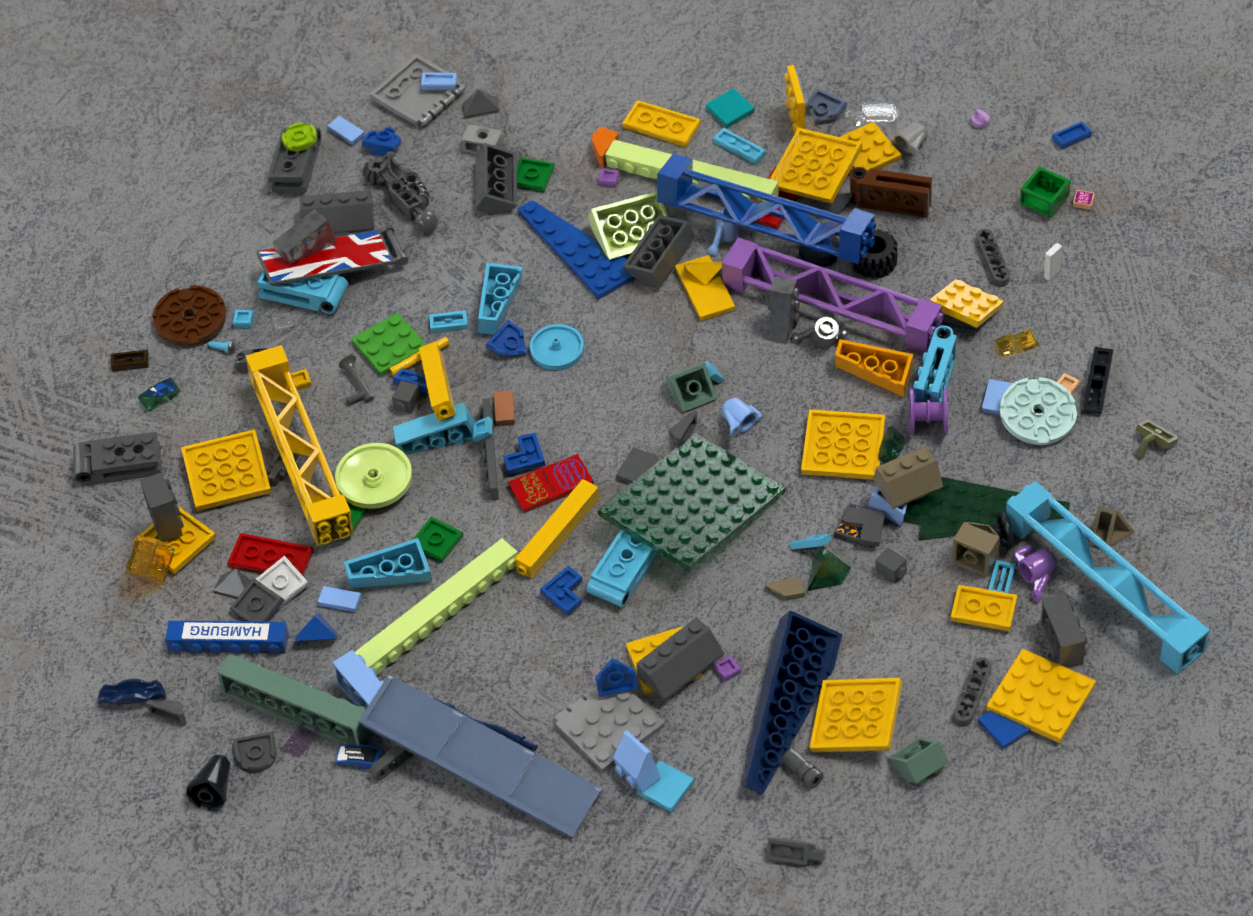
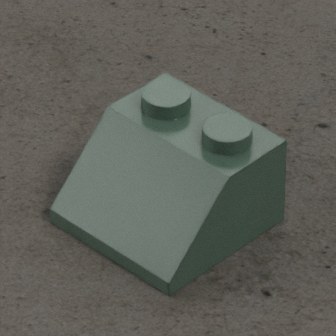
[665,362,718,412]
[888,737,949,784]

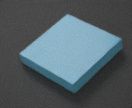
[637,760,694,813]

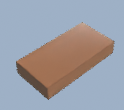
[494,390,515,425]

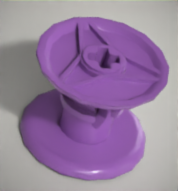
[909,388,948,436]

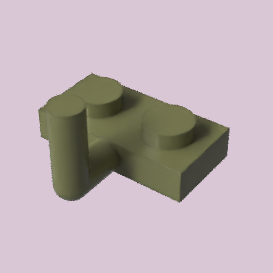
[1135,419,1179,458]

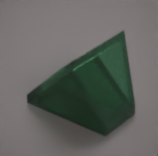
[807,546,851,591]

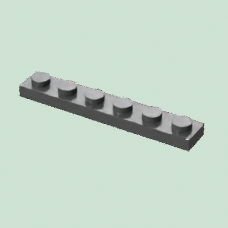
[479,398,499,500]

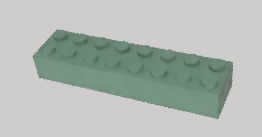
[217,654,373,745]

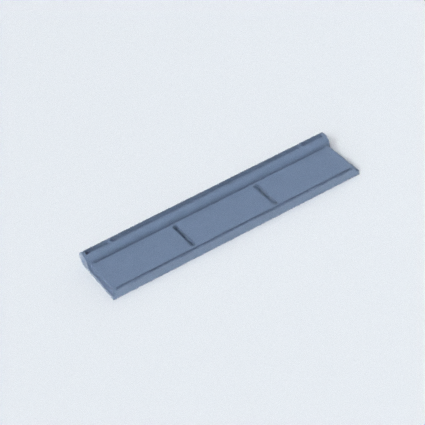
[359,675,603,838]

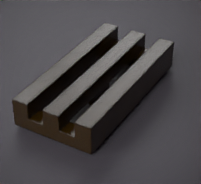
[111,350,149,372]

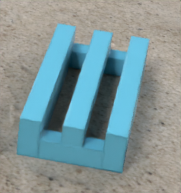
[429,310,468,333]
[988,560,1016,593]

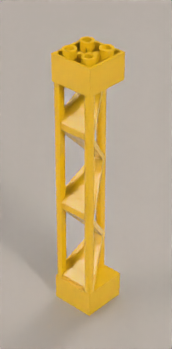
[246,345,354,546]

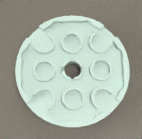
[1000,377,1077,445]

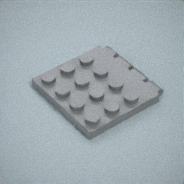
[370,54,466,126]
[553,686,665,773]

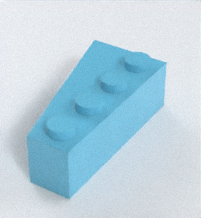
[477,263,523,335]
[393,403,479,454]
[344,538,432,589]

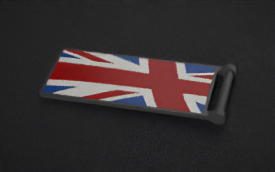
[257,225,409,286]

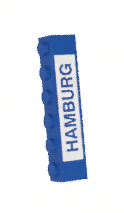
[165,620,289,654]

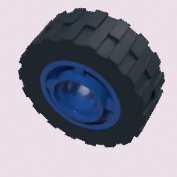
[799,234,839,267]

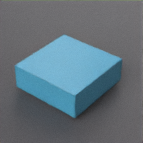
[232,310,254,328]
[704,360,725,384]
[473,417,492,442]

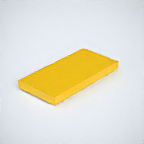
[622,100,701,147]
[675,255,735,321]

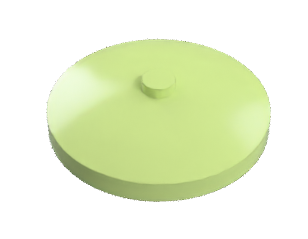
[335,443,412,509]

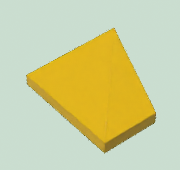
[686,261,723,286]

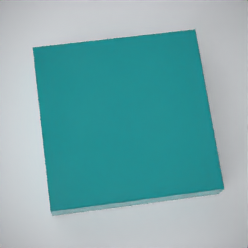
[706,88,755,128]

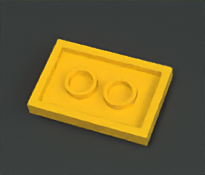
[950,585,1017,632]

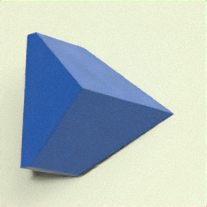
[296,613,338,641]

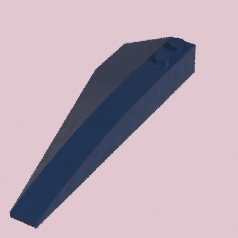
[744,610,842,795]

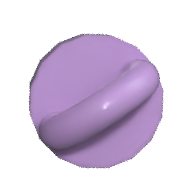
[972,109,989,129]

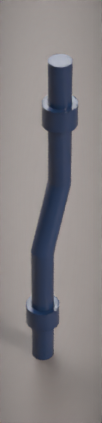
[433,697,538,752]

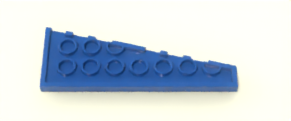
[518,200,636,300]

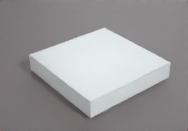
[256,556,309,609]

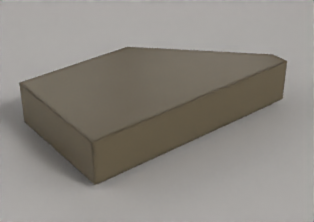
[765,577,805,600]

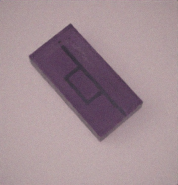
[282,721,320,758]

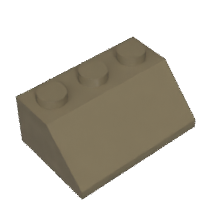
[873,446,943,509]

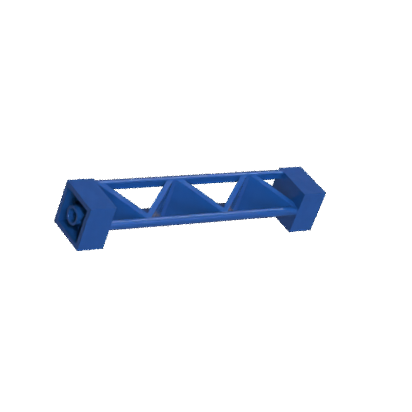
[657,153,876,264]

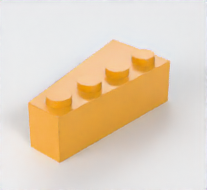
[835,339,914,397]

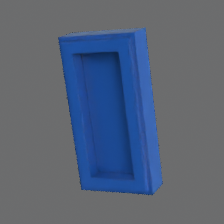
[1052,121,1092,150]

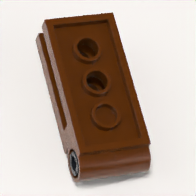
[850,167,932,218]

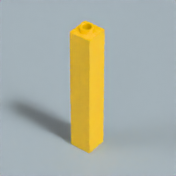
[419,341,456,422]
[515,479,600,579]

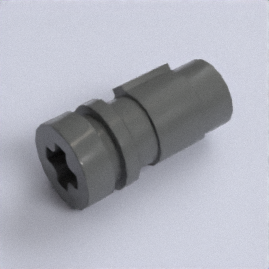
[783,749,824,789]

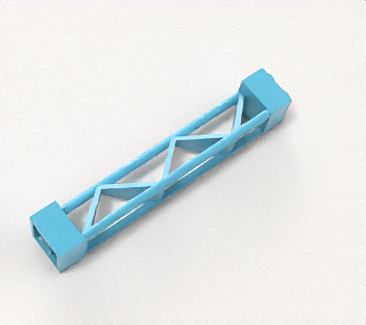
[1006,481,1210,675]

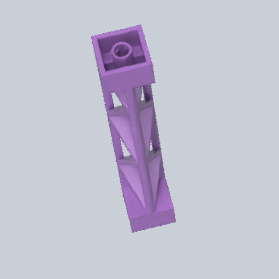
[722,238,944,355]

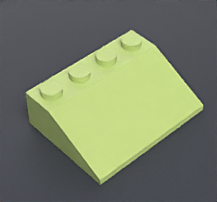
[588,192,668,260]

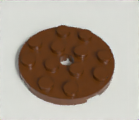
[153,285,227,346]

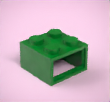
[1020,166,1071,218]

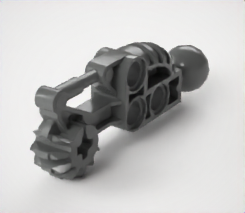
[363,151,438,233]

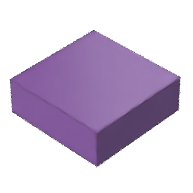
[598,168,620,188]
[713,655,741,682]

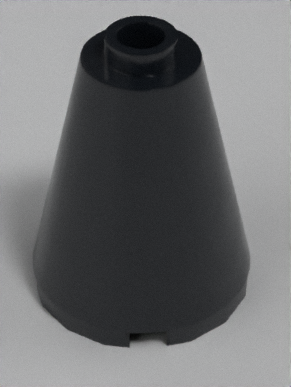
[186,755,230,811]

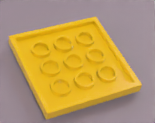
[770,127,863,204]
[801,409,885,480]
[181,429,271,511]
[986,649,1096,743]
[810,678,903,752]

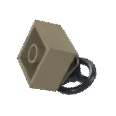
[952,511,1013,577]

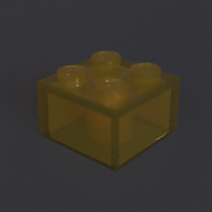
[125,535,175,586]

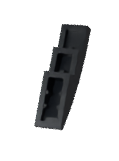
[1083,347,1113,414]

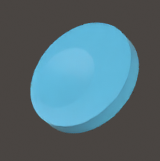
[530,324,584,371]

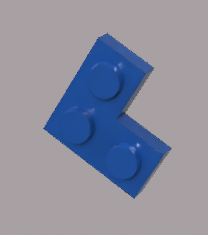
[503,432,545,475]
[540,566,583,616]

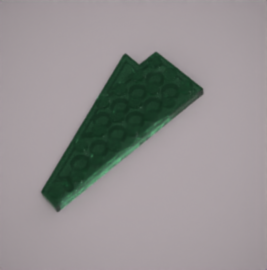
[904,477,1070,541]

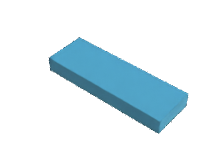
[713,128,766,165]

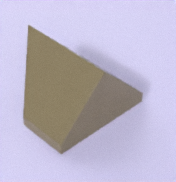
[1089,506,1135,547]

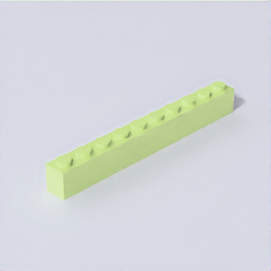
[605,140,779,203]
[355,538,518,675]

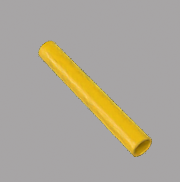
[389,337,450,376]

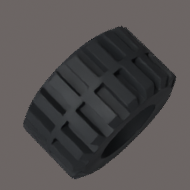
[852,229,898,278]

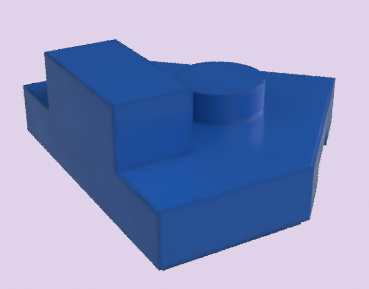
[362,126,401,157]
[485,320,527,357]
[595,658,639,697]

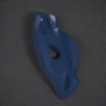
[97,679,166,705]

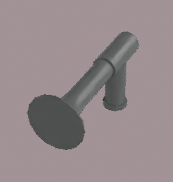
[339,355,374,405]

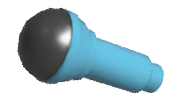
[208,341,236,354]

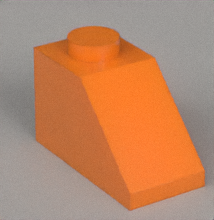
[591,126,619,169]

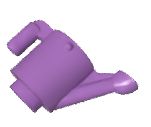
[1014,544,1056,603]

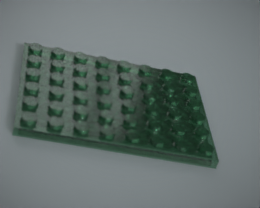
[597,432,786,572]

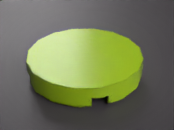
[282,122,317,151]

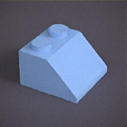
[613,731,661,792]

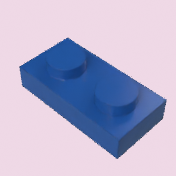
[393,368,428,393]

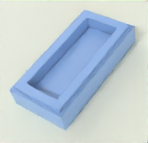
[421,73,458,90]
[327,116,365,146]
[318,586,362,613]

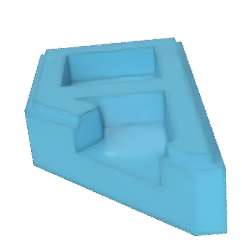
[790,534,831,550]

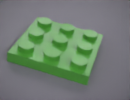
[351,312,427,377]

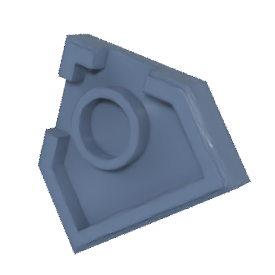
[808,88,847,124]

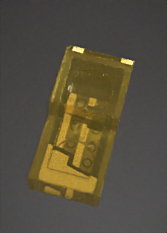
[994,328,1039,356]

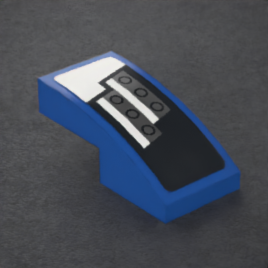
[335,744,382,769]

